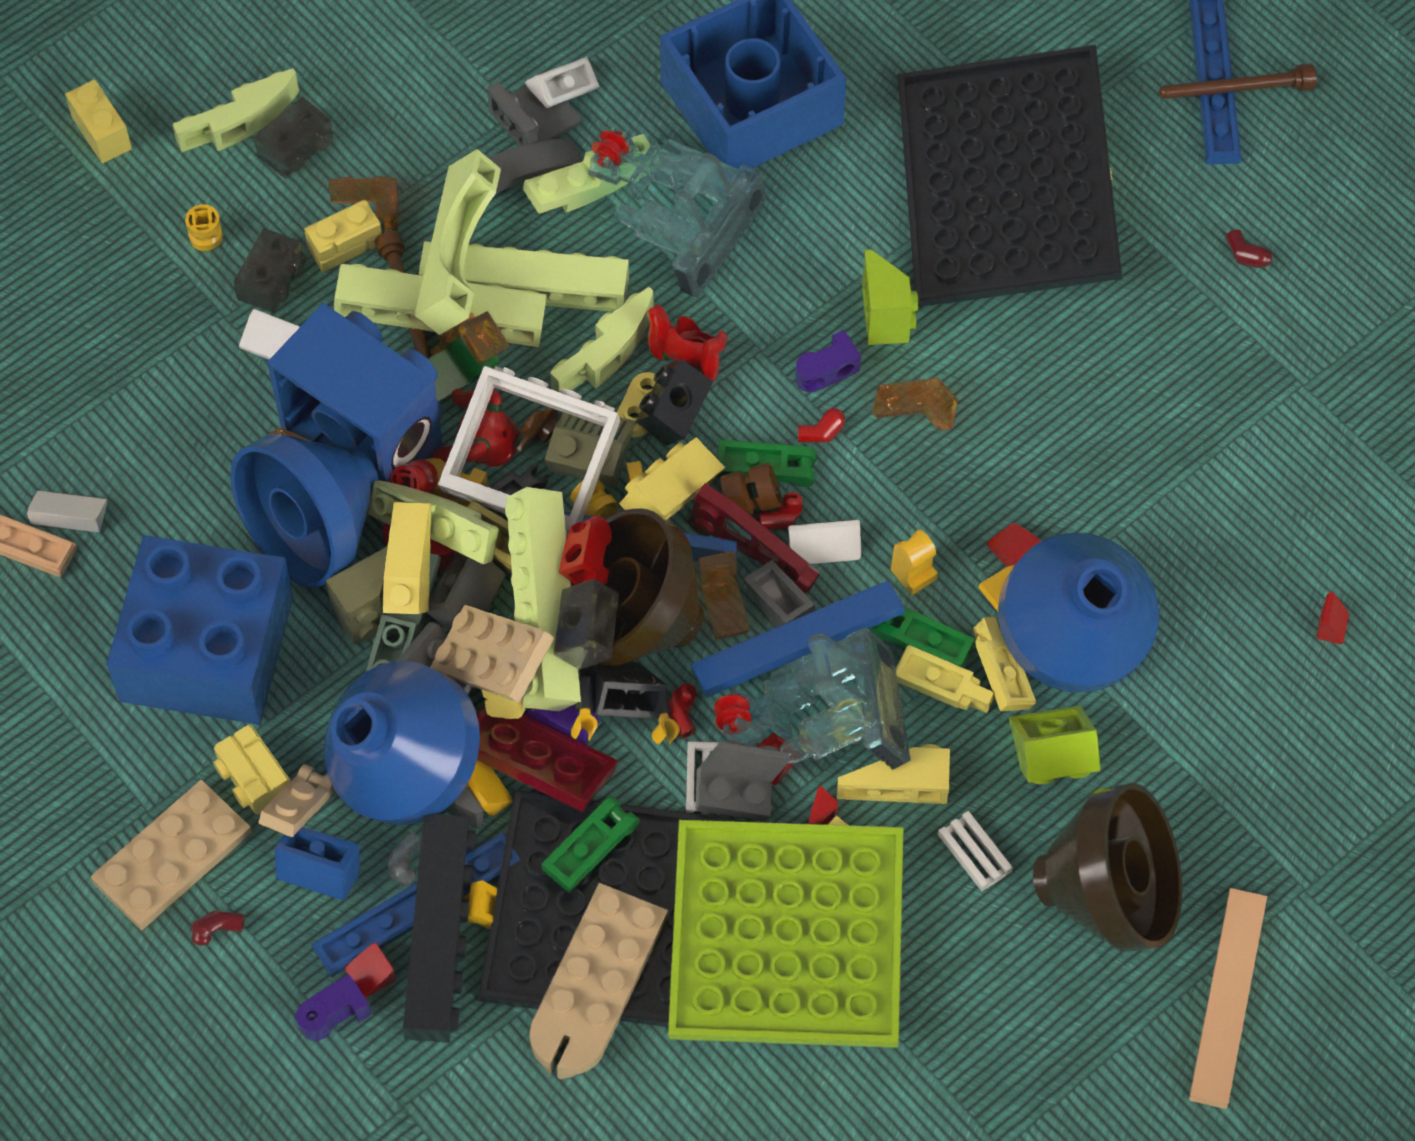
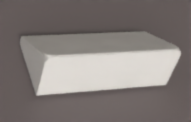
[525,57,600,108]
[239,309,299,360]
[27,491,107,533]
[788,520,861,564]

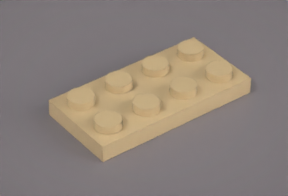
[430,605,554,703]
[90,780,252,931]

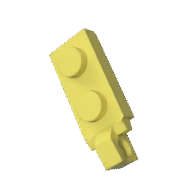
[973,617,1036,711]
[892,645,994,713]

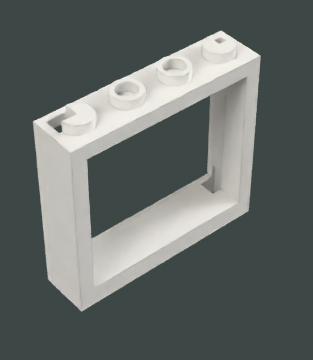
[438,366,620,537]

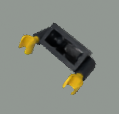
[571,661,680,744]

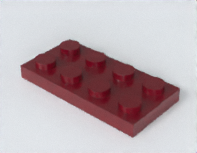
[476,704,618,812]

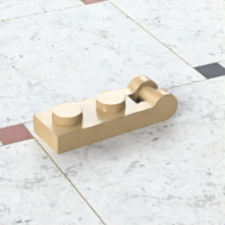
[259,764,335,837]

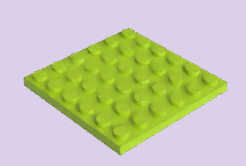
[668,820,903,1048]

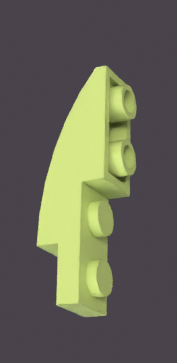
[173,68,299,153]
[523,134,660,214]
[550,287,654,392]
[368,480,499,564]

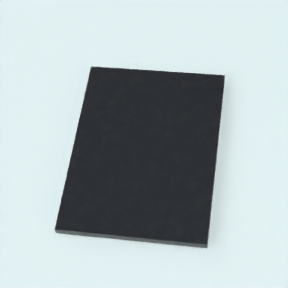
[897,45,1123,307]
[478,790,759,1027]

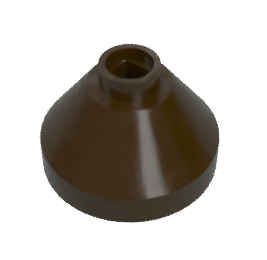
[570,508,704,666]
[1033,783,1182,952]

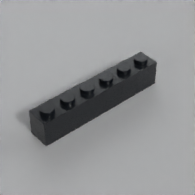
[403,814,476,1043]

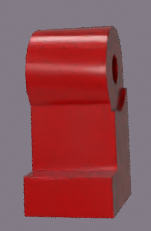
[559,516,612,591]

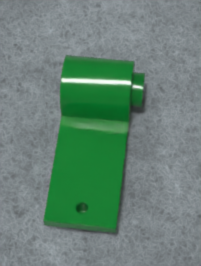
[428,327,501,402]

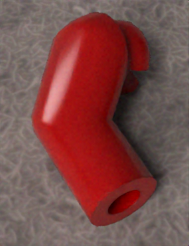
[756,492,803,530]

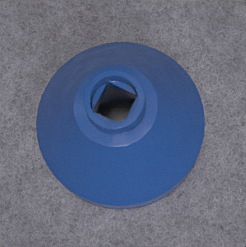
[231,434,379,588]
[998,533,1159,693]
[324,661,480,825]

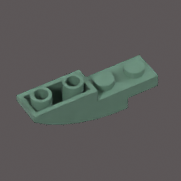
[366,554,441,672]

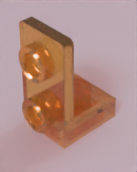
[329,176,399,231]
[431,311,510,364]
[872,378,958,431]
[699,551,750,640]

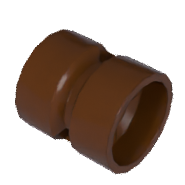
[721,462,782,515]

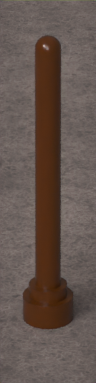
[1159,63,1316,99]
[375,231,432,359]

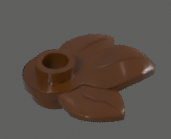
[516,407,559,453]

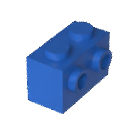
[275,827,360,901]

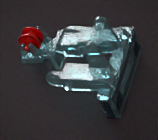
[588,128,767,298]
[714,627,911,770]

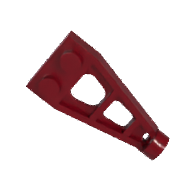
[688,483,821,595]

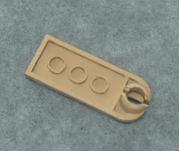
[530,883,668,1079]

